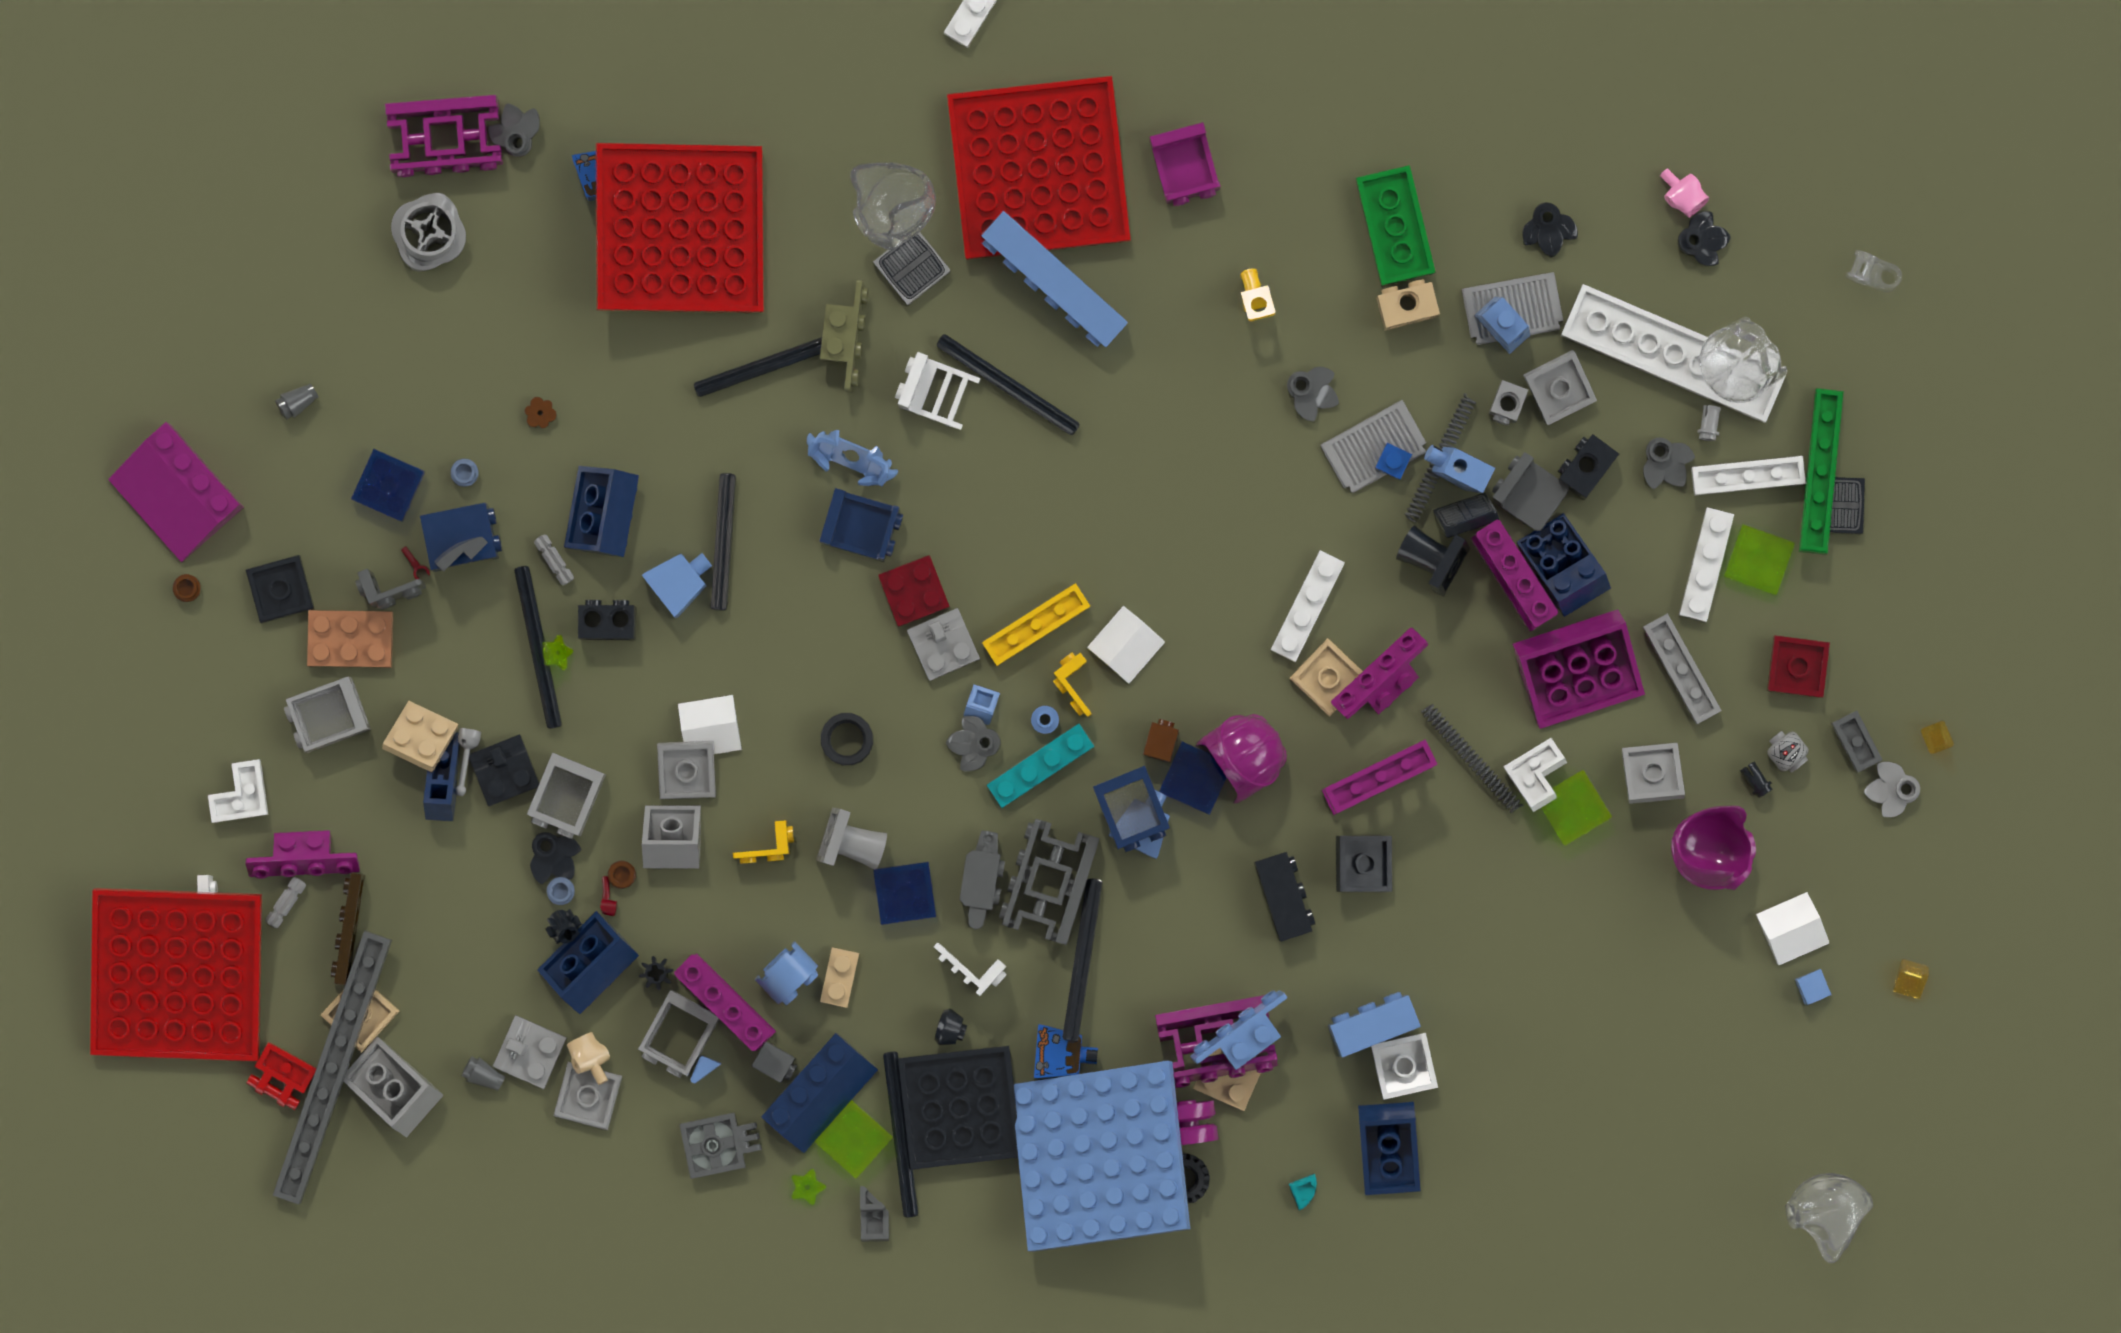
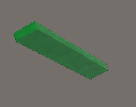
[1799,388,1844,555]

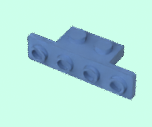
[1190,990,1287,1070]

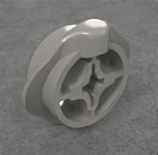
[391,193,466,271]

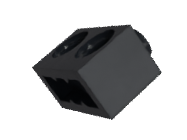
[578,600,636,640]

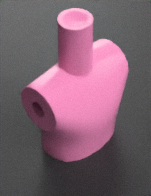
[1660,168,1709,218]

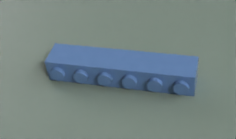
[981,210,1128,347]

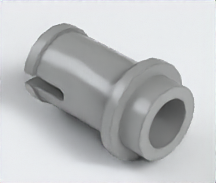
[1697,405,1721,441]

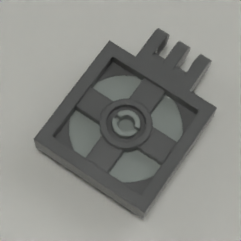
[679,1112,762,1179]

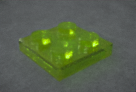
[1723,524,1795,596]
[1541,770,1612,846]
[815,1100,893,1179]

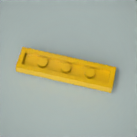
[982,583,1091,666]

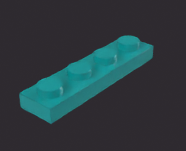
[987,724,1095,808]

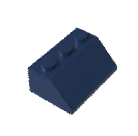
[564,466,639,557]
[537,911,639,1014]

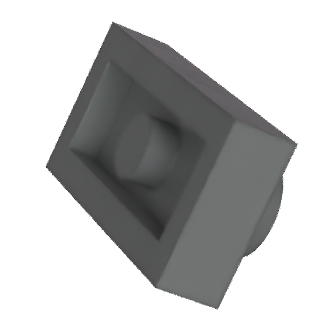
[1831,710,1883,773]

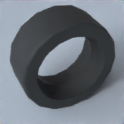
[821,713,873,766]

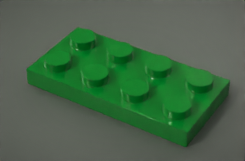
[1356,165,1436,286]

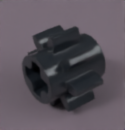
[545,909,582,944]
[639,956,674,990]

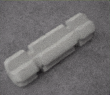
[534,534,574,585]
[265,877,306,928]

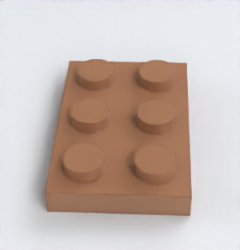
[307,610,393,668]

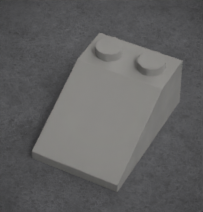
[344,1036,443,1137]

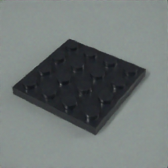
[898,1046,1018,1170]

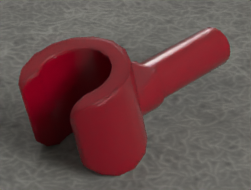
[401,546,430,580]
[600,876,617,916]

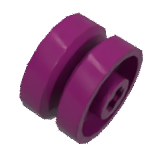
[1177,1100,1219,1145]

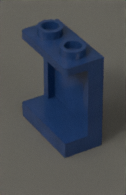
[820,488,903,562]
[420,502,502,572]

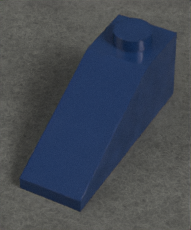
[423,732,460,821]

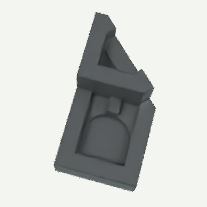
[434,537,488,572]
[860,1186,889,1242]

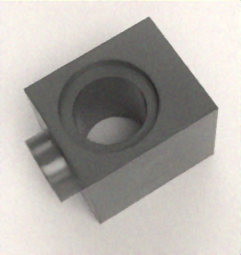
[752,1041,797,1083]

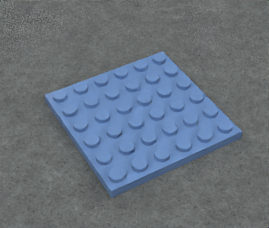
[1014,1061,1190,1252]

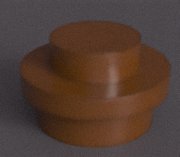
[173,574,201,602]

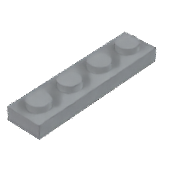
[1642,613,1722,725]

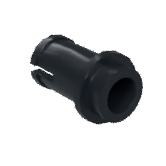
[1740,761,1773,798]

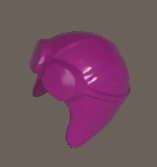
[1196,714,1287,804]
[1671,806,1756,890]

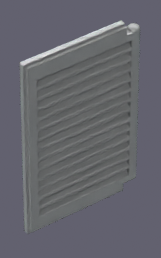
[1462,272,1563,345]
[1320,400,1426,493]

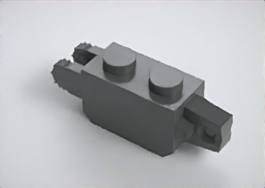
[960,831,1005,930]

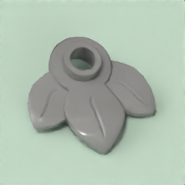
[1864,762,1920,817]

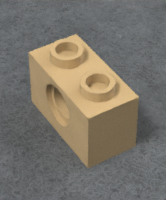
[1376,279,1440,331]

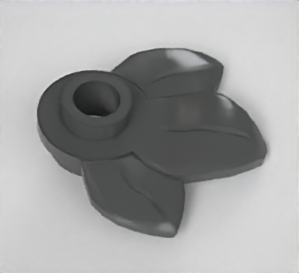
[488,103,540,157]
[1287,367,1339,422]
[1643,438,1695,489]
[946,716,1001,771]

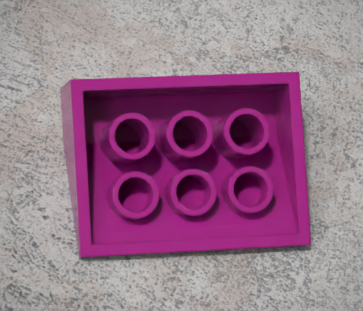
[108,422,244,562]
[1512,609,1645,729]

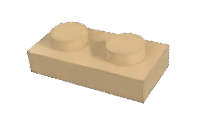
[820,947,860,1008]

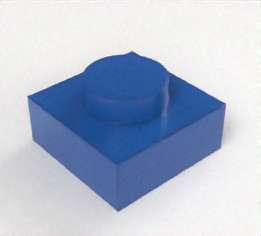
[1375,442,1412,480]

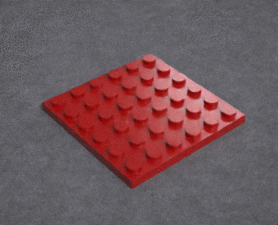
[947,76,1131,260]
[595,143,764,313]
[90,888,262,1061]

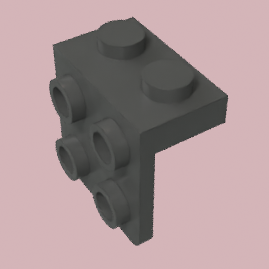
[1492,452,1569,531]
[355,569,426,610]

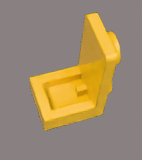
[1053,652,1092,718]
[733,820,794,864]

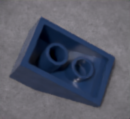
[1358,1102,1421,1195]

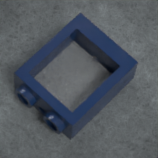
[1093,766,1170,853]

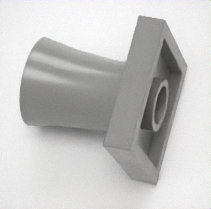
[816,808,887,870]

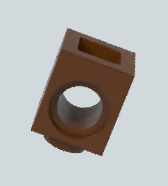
[1143,719,1179,763]

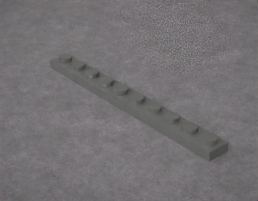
[273,931,392,1205]

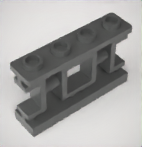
[999,819,1100,945]

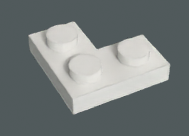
[1504,738,1567,812]
[208,759,268,823]

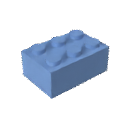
[1328,992,1421,1057]

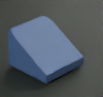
[963,685,1000,725]
[1795,969,1831,1005]
[690,1055,722,1083]

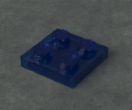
[351,449,425,522]
[1159,741,1227,815]
[873,862,936,925]

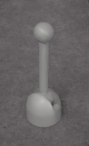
[455,728,481,796]

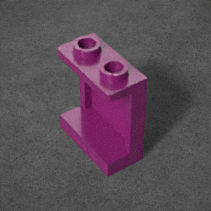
[1149,122,1221,207]

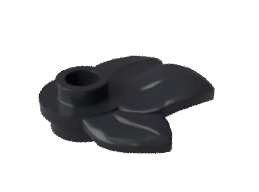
[1522,202,1578,257]
[1678,211,1731,266]
[530,832,582,884]

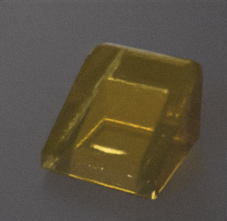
[1921,720,1954,754]
[1893,959,1929,999]

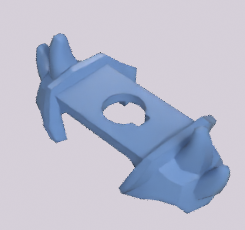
[807,430,898,486]

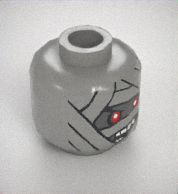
[1767,731,1809,773]

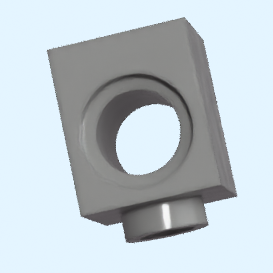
[1489,380,1528,426]

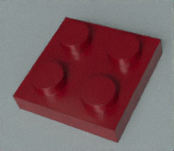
[878,555,950,627]
[1767,635,1830,698]

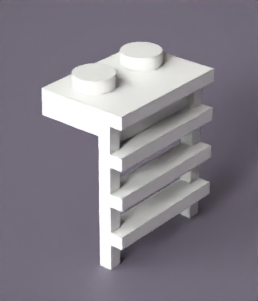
[895,352,981,430]
[934,943,1007,996]

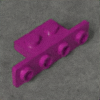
[1331,628,1428,719]
[245,830,360,879]

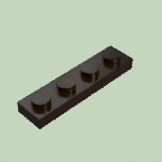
[331,873,365,985]

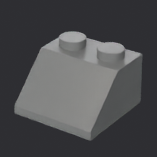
[642,806,701,869]

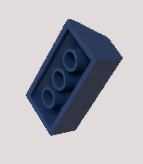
[761,1033,878,1153]

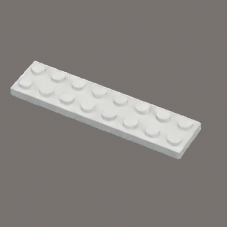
[1561,284,1788,423]

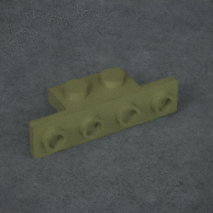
[820,280,869,393]

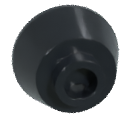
[934,1008,967,1045]

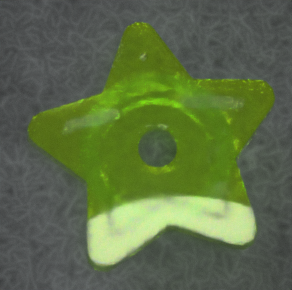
[543,635,573,670]
[791,1169,826,1205]

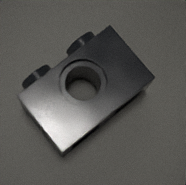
[1557,434,1619,500]

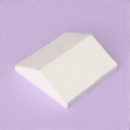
[1087,606,1165,684]
[678,695,742,754]
[1755,892,1829,966]
[1371,1033,1438,1100]

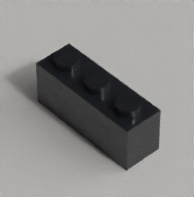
[1254,852,1316,942]

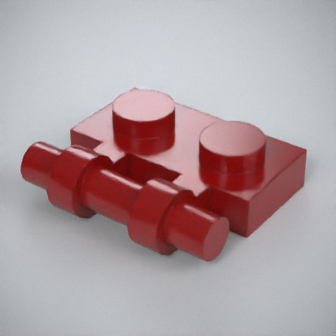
[246,1042,317,1110]

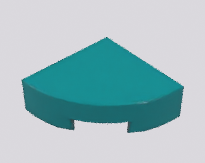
[1289,1173,1317,1210]

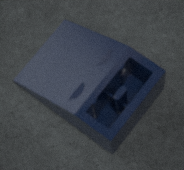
[1517,513,1611,617]

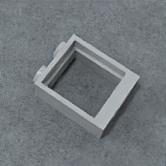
[638,990,720,1078]

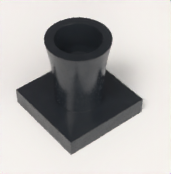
[1396,525,1470,597]

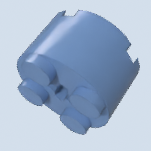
[755,941,818,1005]

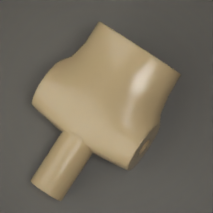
[567,1032,610,1085]

